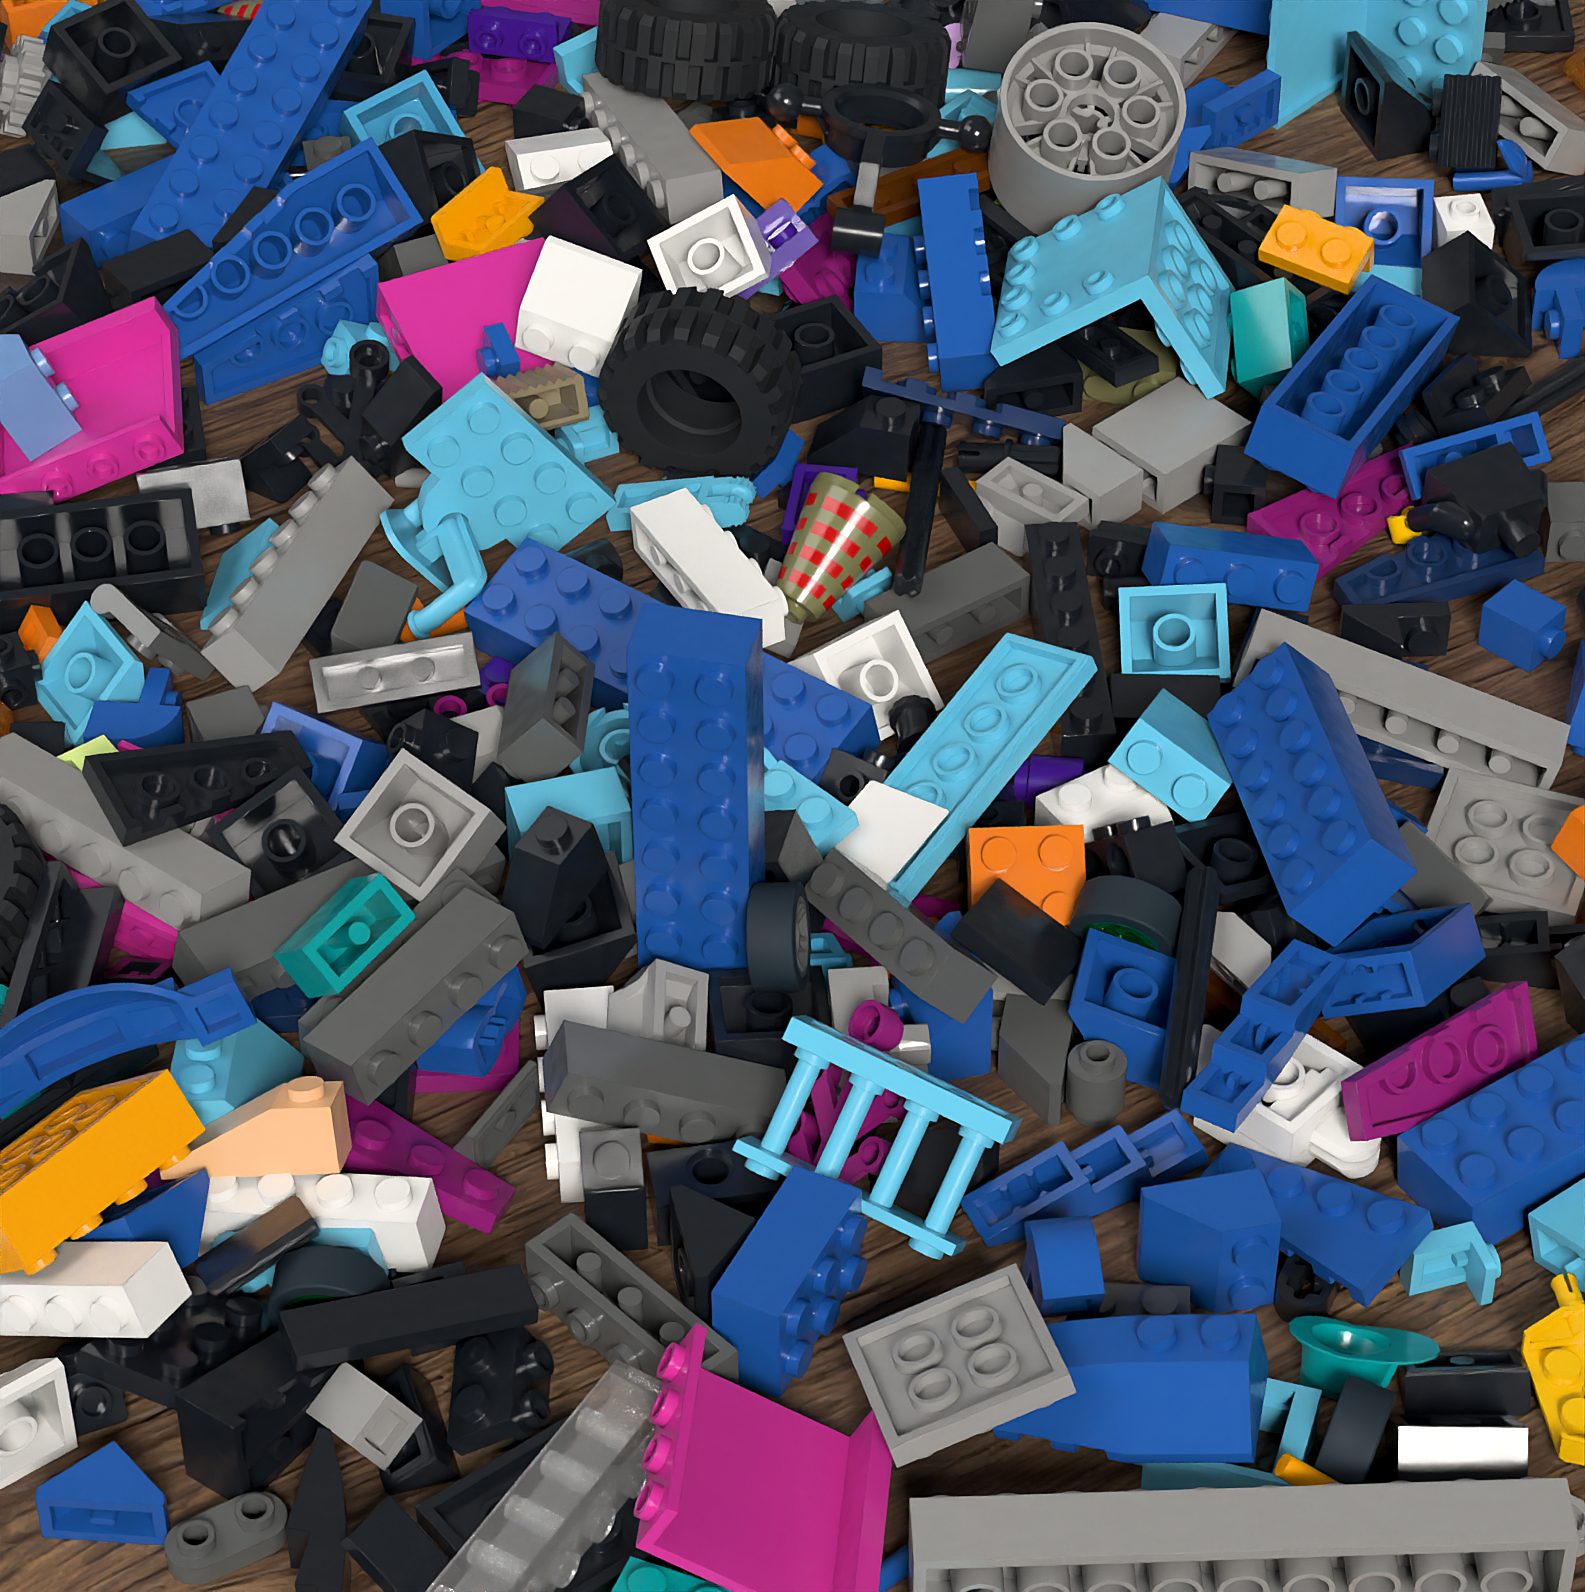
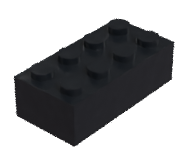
[0,488,207,635]

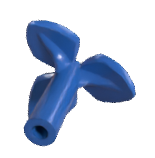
[1453,139,1534,192]

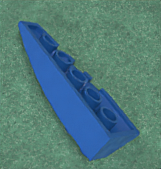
[162,137,424,363]
[992,1313,1269,1463]

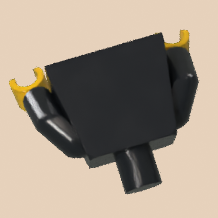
[1386,441,1548,558]

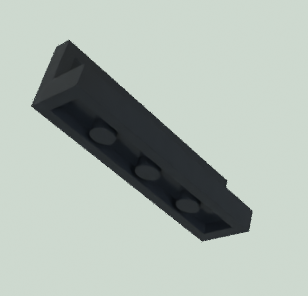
[0,861,125,1090]

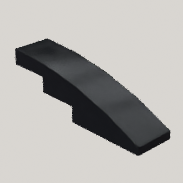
[1464,911,1585,990]
[286,1427,351,1592]

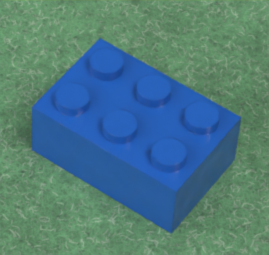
[711,1165,867,1399]

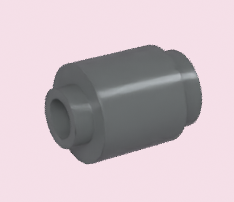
[1066,1040,1127,1127]

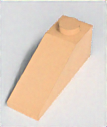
[160,1076,352,1180]

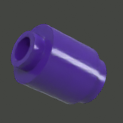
[1014,754,1092,809]

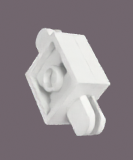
[1193,1024,1381,1179]

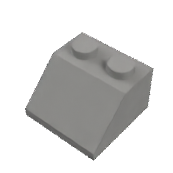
[334,748,507,902]

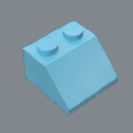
[1118,583,1231,683]

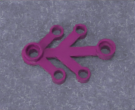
[787,1000,908,1184]

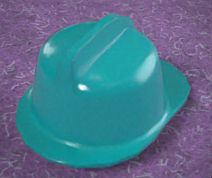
[1288,1316,1440,1400]

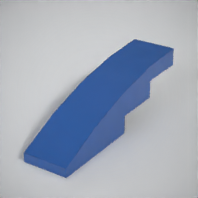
[1180,939,1347,1133]
[960,1108,1209,1248]

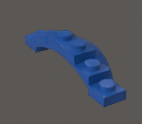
[0,967,257,1119]

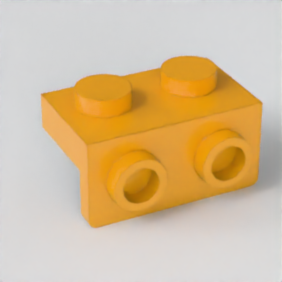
[431,166,545,261]
[1258,204,1374,295]

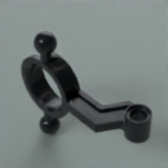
[766,83,993,259]

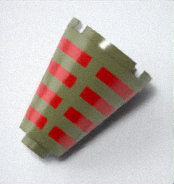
[774,472,907,625]

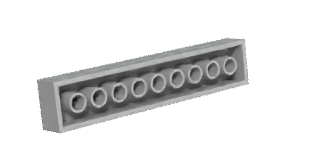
[908,1476,1580,1592]

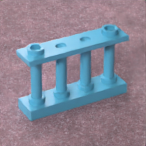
[732,1015,1023,1260]

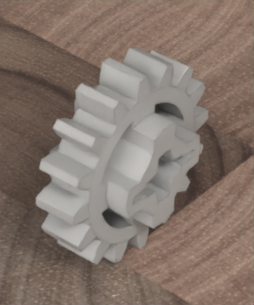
[0,34,52,139]

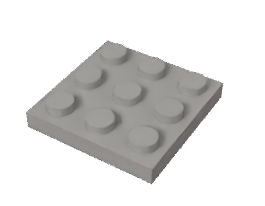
[1425,767,1585,927]
[842,1263,1077,1468]

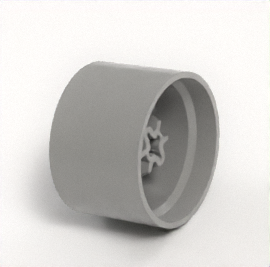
[988,22,1187,236]

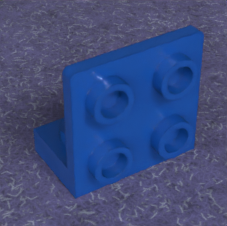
[1183,69,1282,150]

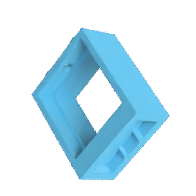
[1133,1378,1322,1491]

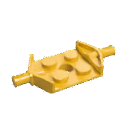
[1521,1273,1585,1466]

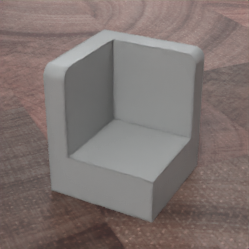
[305,1362,423,1471]

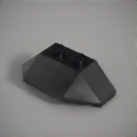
[1176,186,1336,312]

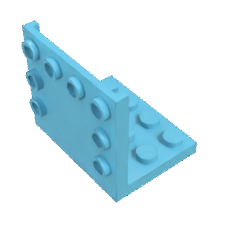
[1266,0,1488,130]
[990,176,1236,399]

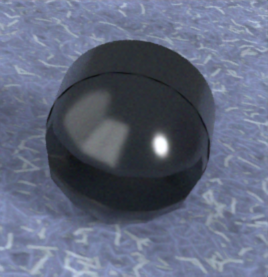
[1307,305,1339,346]

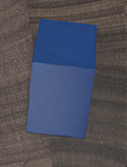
[35,1441,171,1546]

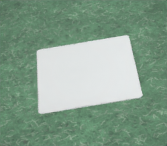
[824,780,949,883]

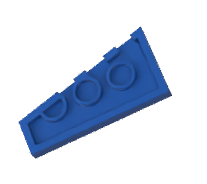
[126,61,294,191]
[193,253,379,406]
[1199,1142,1434,1308]

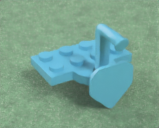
[380,372,617,640]

